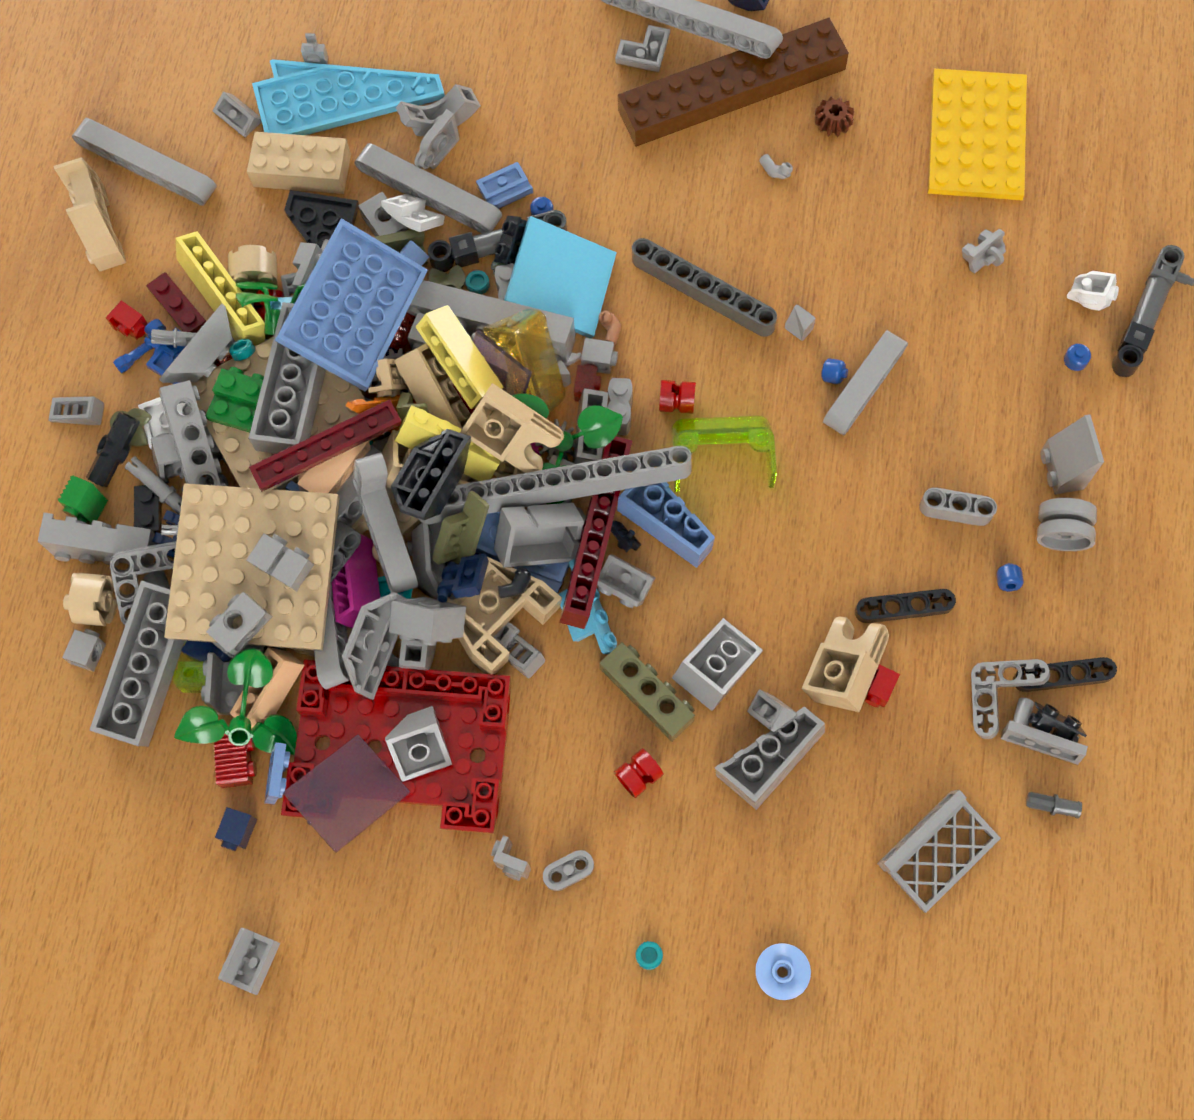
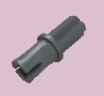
[1026,792,1082,819]

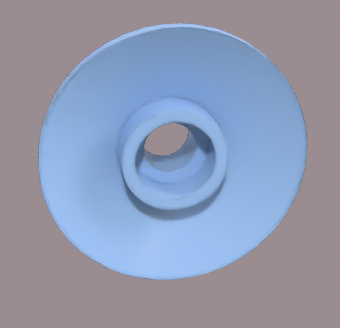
[755,943,811,1000]

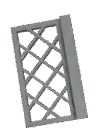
[877,790,1001,913]

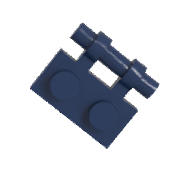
[437,553,489,603]

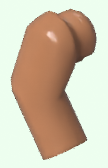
[599,310,621,346]

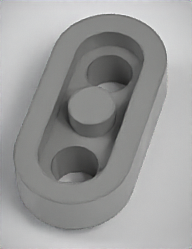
[543,850,594,891]

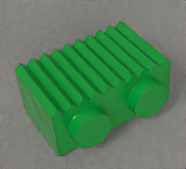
[58,476,108,525]

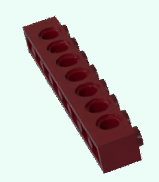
[559,436,632,629]

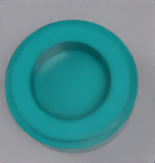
[465,270,490,295]
[229,339,255,361]
[636,941,663,970]

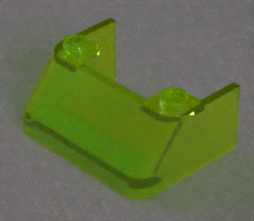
[672,416,777,492]

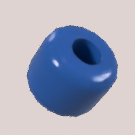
[530,197,554,216]
[1064,344,1091,371]
[821,358,848,384]
[996,563,1024,592]

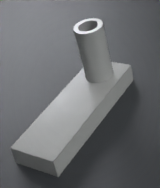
[1001,698,1088,765]

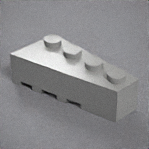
[715,707,825,810]

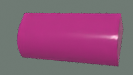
[331,534,381,628]

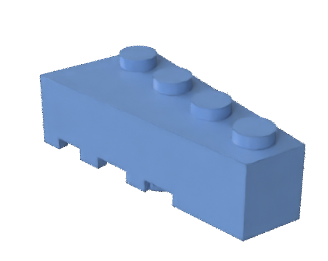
[617,467,715,568]

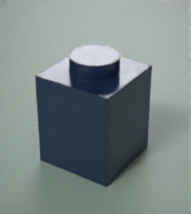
[215,807,257,851]

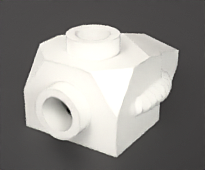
[1067,271,1119,311]

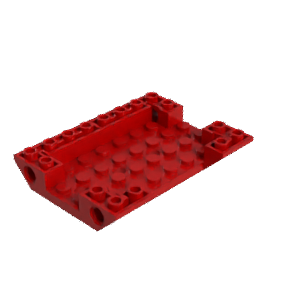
[281,660,511,834]

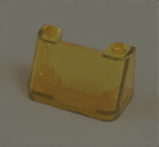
[483,308,566,414]

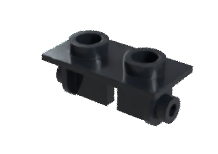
[494,216,527,265]
[1028,702,1087,743]

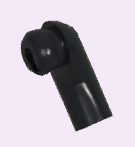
[498,567,531,599]

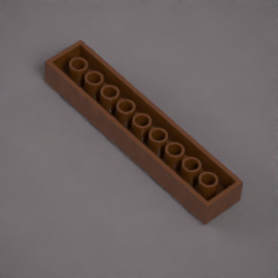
[618,17,849,147]

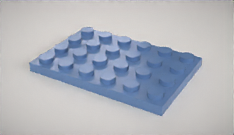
[275,218,428,391]

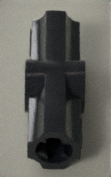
[86,412,140,487]

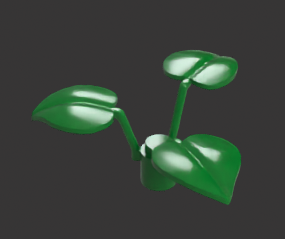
[236,282,305,335]
[511,394,623,504]
[174,648,297,755]

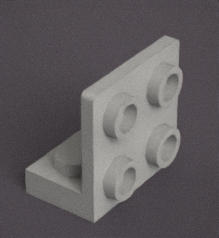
[201,653,244,715]

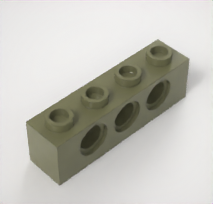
[599,642,695,742]

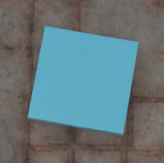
[504,216,617,338]

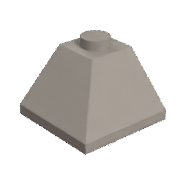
[385,706,452,782]

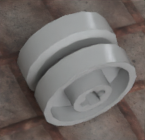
[1037,498,1097,551]

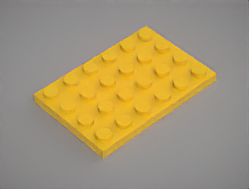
[928,68,1027,200]

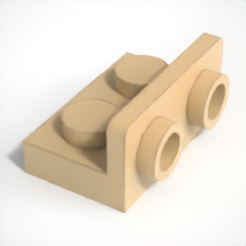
[368,359,409,397]

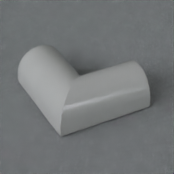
[615,25,670,72]

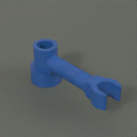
[113,319,166,373]

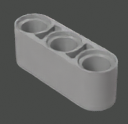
[919,488,997,526]

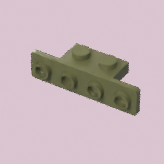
[432,491,489,567]

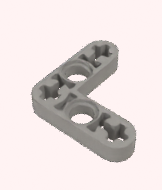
[971,659,1050,739]

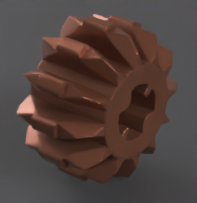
[815,96,854,137]

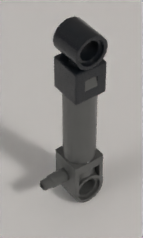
[428,210,567,272]
[1112,245,1194,377]

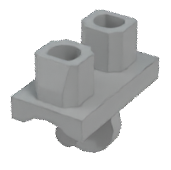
[962,229,1006,274]

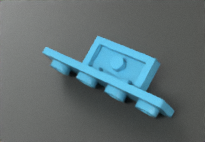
[558,559,617,654]

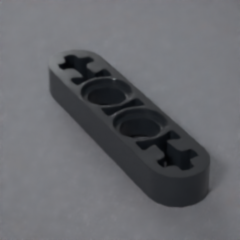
[855,589,956,623]
[1013,657,1117,692]

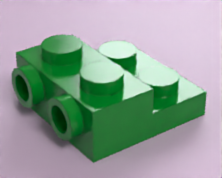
[205,367,264,433]

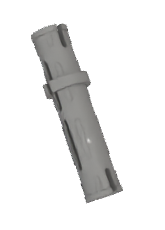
[125,456,182,515]

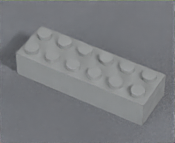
[249,302,326,454]
[89,581,185,747]

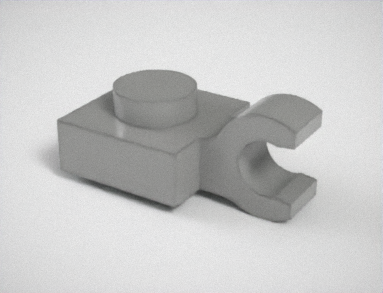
[301,33,329,64]

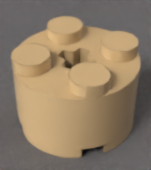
[228,245,277,293]
[63,573,117,626]

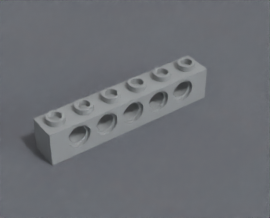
[158,380,226,486]

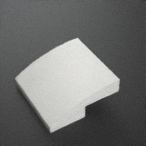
[381,194,445,232]

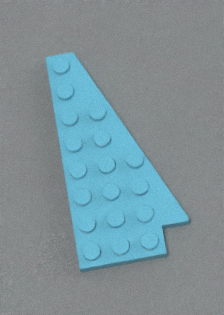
[252,59,445,135]

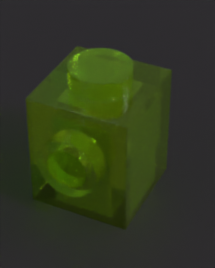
[173,661,206,693]

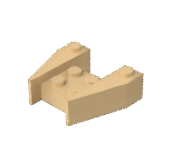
[54,157,126,272]
[447,557,562,675]

